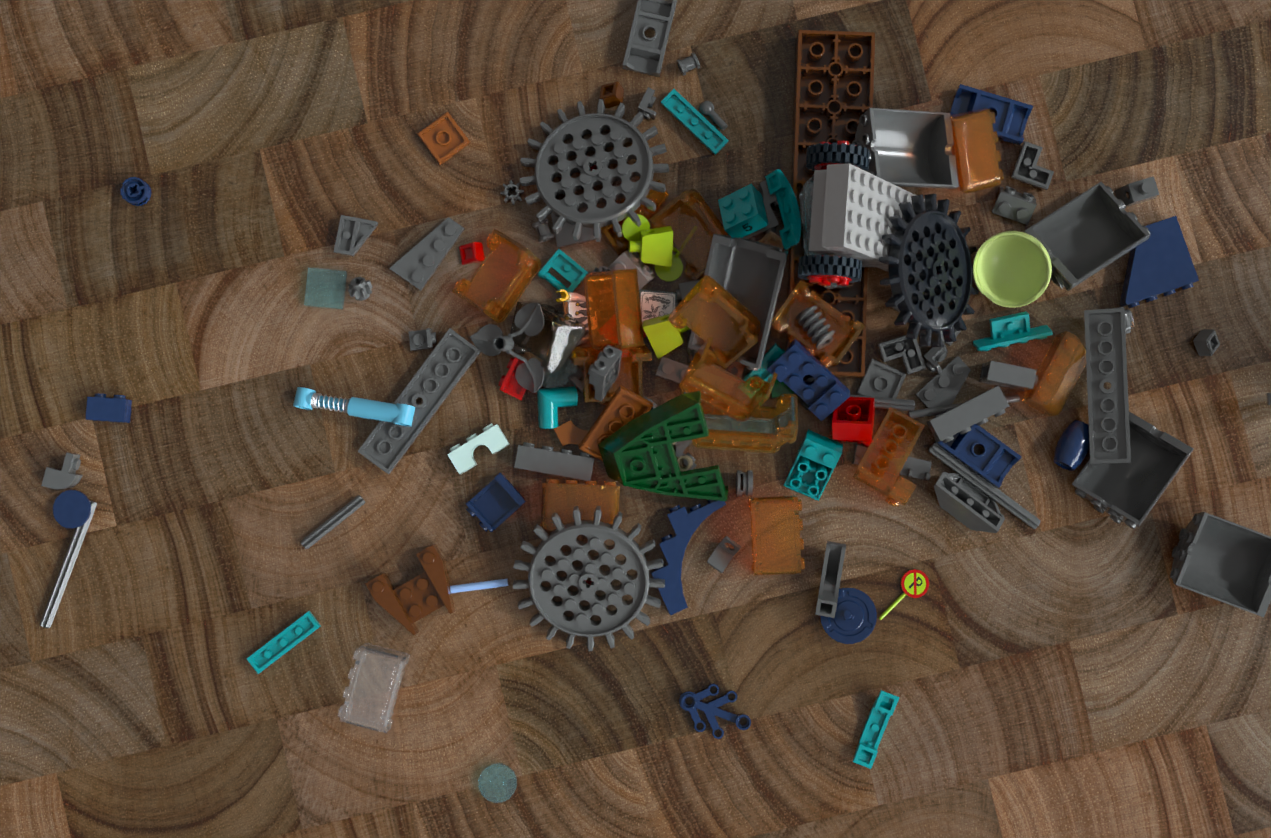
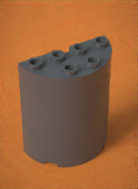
[852,108,959,189]
[1025,182,1150,291]
[1072,412,1194,529]
[1170,512,1271,617]

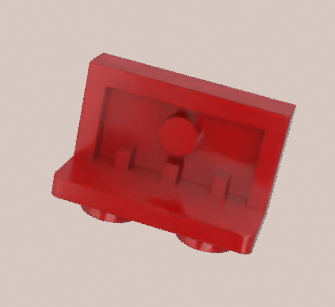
[498,357,527,401]

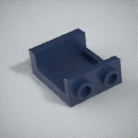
[466,473,527,532]

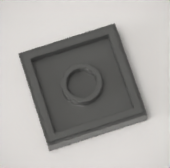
[855,359,907,399]

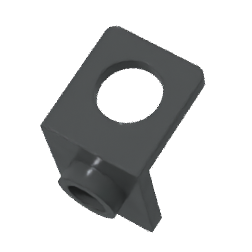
[707,536,741,573]

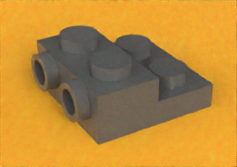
[588,345,622,402]

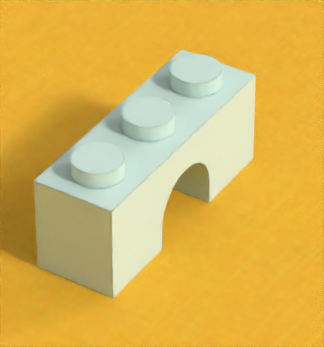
[447,423,510,474]

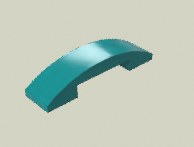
[765,169,801,249]
[853,690,899,769]

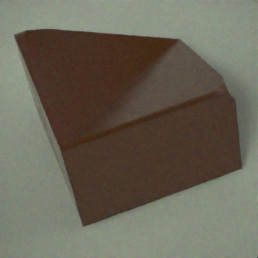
[599,81,624,108]

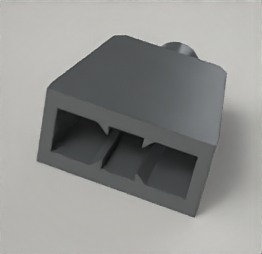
[1114,176,1159,207]

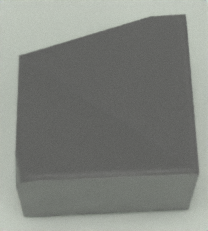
[1193,329,1220,356]

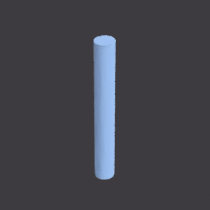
[450,578,509,593]

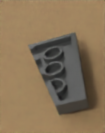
[389,217,465,291]

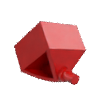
[832,397,875,448]

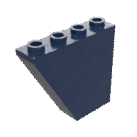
[1120,216,1199,309]

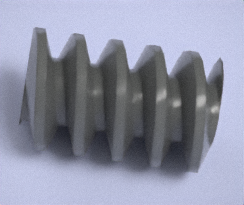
[795,306,835,350]

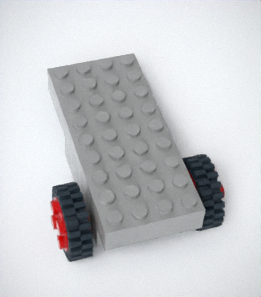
[798,141,915,286]

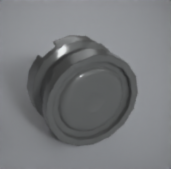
[736,470,753,497]

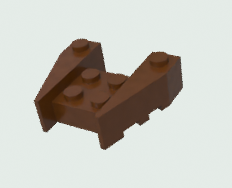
[365,544,455,635]

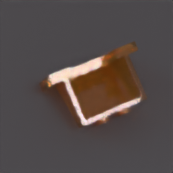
[569,343,652,404]

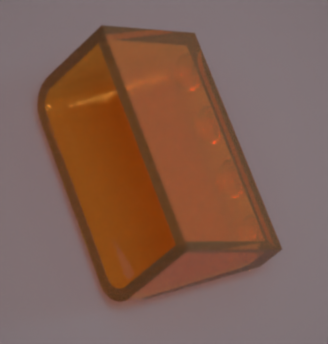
[951,108,1004,194]
[584,269,644,350]
[1021,331,1086,416]

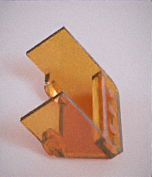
[679,336,778,422]

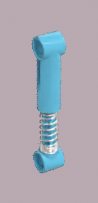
[293,387,415,427]

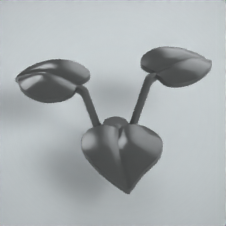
[470,303,545,393]

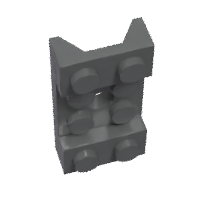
[623,0,677,77]

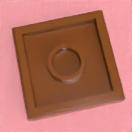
[417,112,470,165]

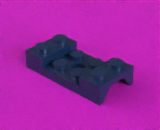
[950,84,1033,145]
[767,339,850,421]
[934,424,1021,488]

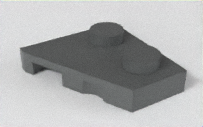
[334,215,378,257]

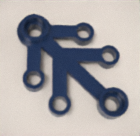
[679,683,751,739]

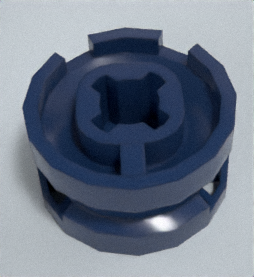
[120,177,151,206]

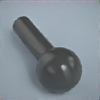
[699,101,728,131]

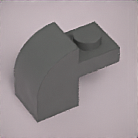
[41,452,83,489]

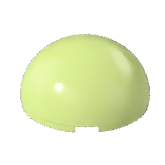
[973,231,1052,308]

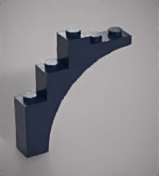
[651,500,726,615]

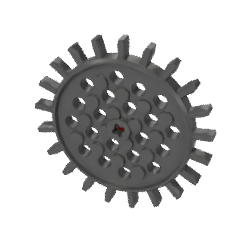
[520,99,669,242]
[513,506,665,651]

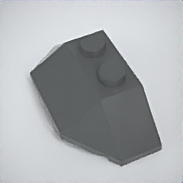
[934,472,1005,533]

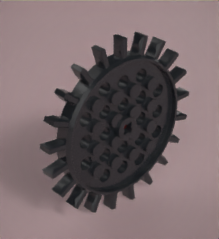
[879,194,979,347]

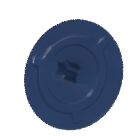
[820,588,877,644]

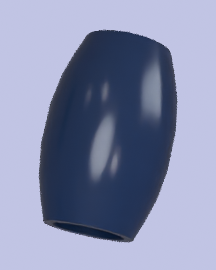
[1054,420,1090,471]

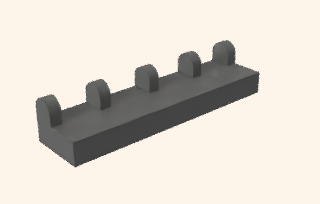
[852,445,932,481]

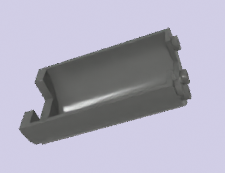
[688,234,788,371]

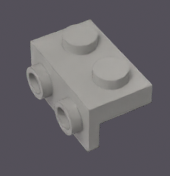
[609,250,655,295]

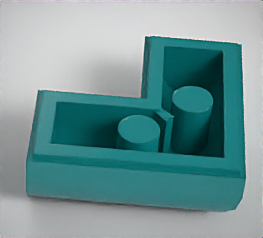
[537,386,578,429]

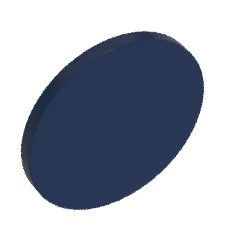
[53,490,91,528]

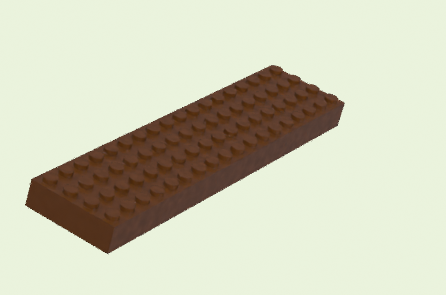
[786,30,875,378]

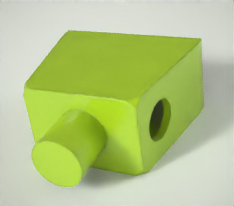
[629,226,673,267]
[643,314,691,359]

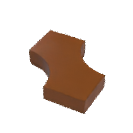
[554,420,589,446]

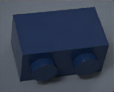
[86,393,132,423]

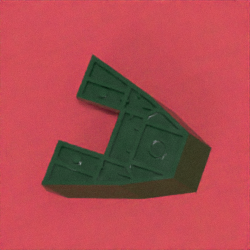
[598,391,728,501]

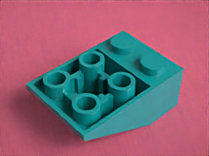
[783,429,843,501]

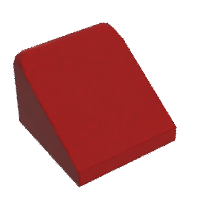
[459,242,485,265]

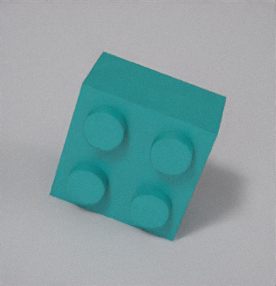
[718,184,769,238]

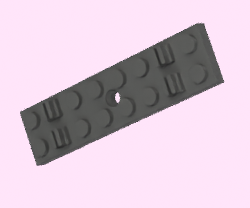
[1084,308,1131,464]
[358,328,481,474]

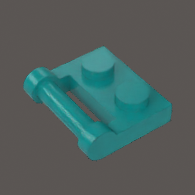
[537,249,589,293]

